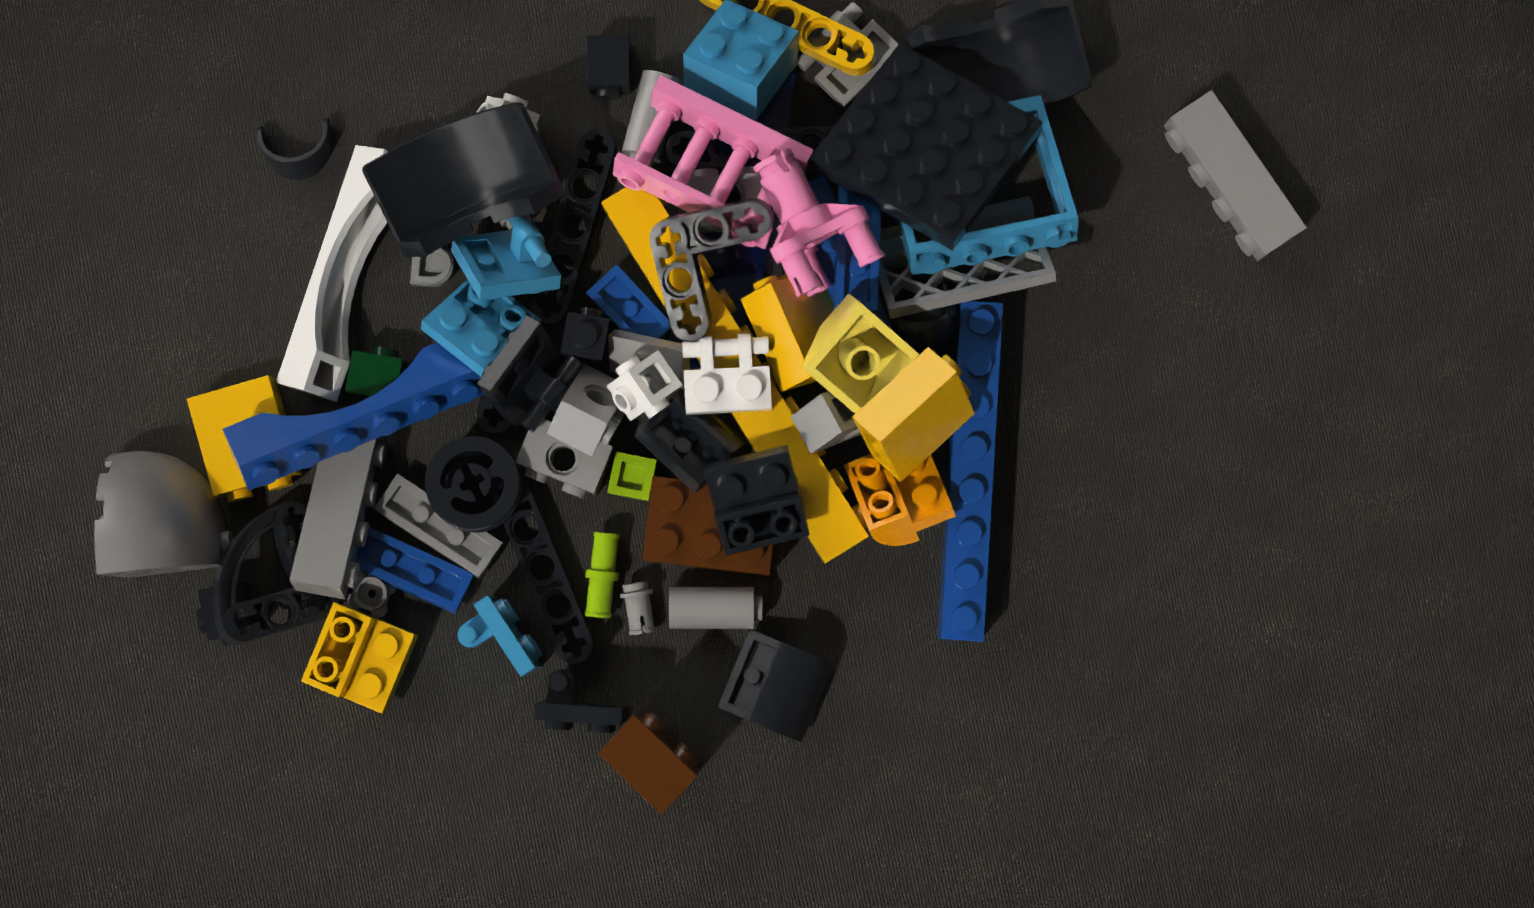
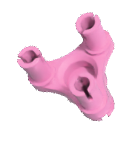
[753,148,885,298]

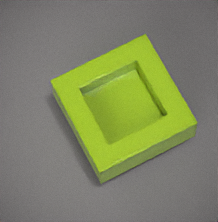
[607,452,657,502]

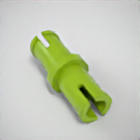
[584,532,620,618]

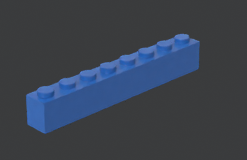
[937,301,1003,642]

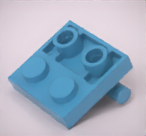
[451,215,561,300]
[421,280,542,377]
[458,595,543,677]

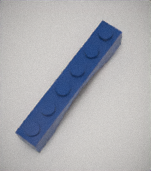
[222,342,485,491]

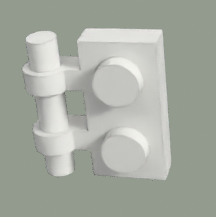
[682,333,772,415]

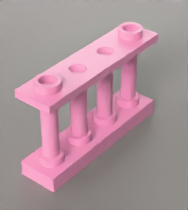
[613,75,813,250]

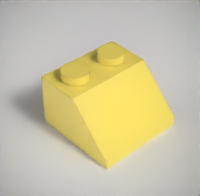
[802,293,920,414]

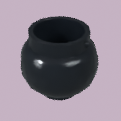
[889,276,959,353]

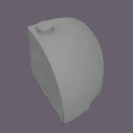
[94,451,233,578]

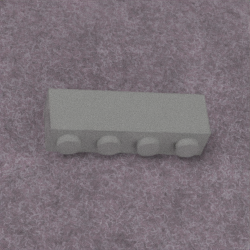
[1164,90,1307,262]
[290,436,387,599]

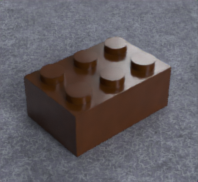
[642,476,773,576]
[597,711,701,815]

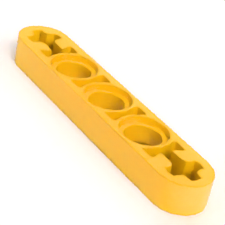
[699,0,876,76]

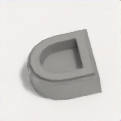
[410,247,455,287]

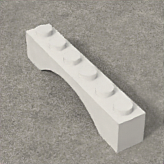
[276,145,388,402]

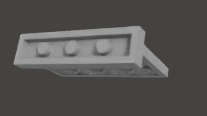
[879,196,1056,319]

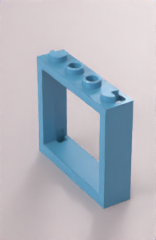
[897,95,1078,276]

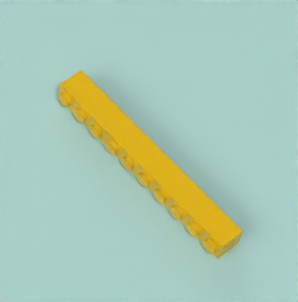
[601,187,869,564]

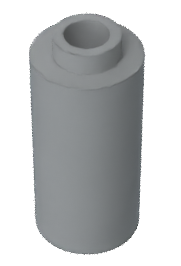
[622,70,683,168]
[669,587,762,629]

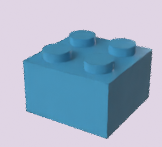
[683,0,799,120]

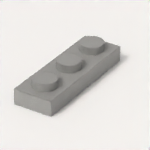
[374,474,503,579]

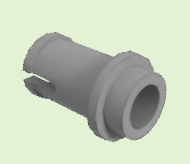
[620,581,656,635]

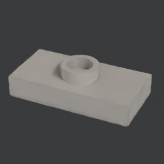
[608,329,690,389]

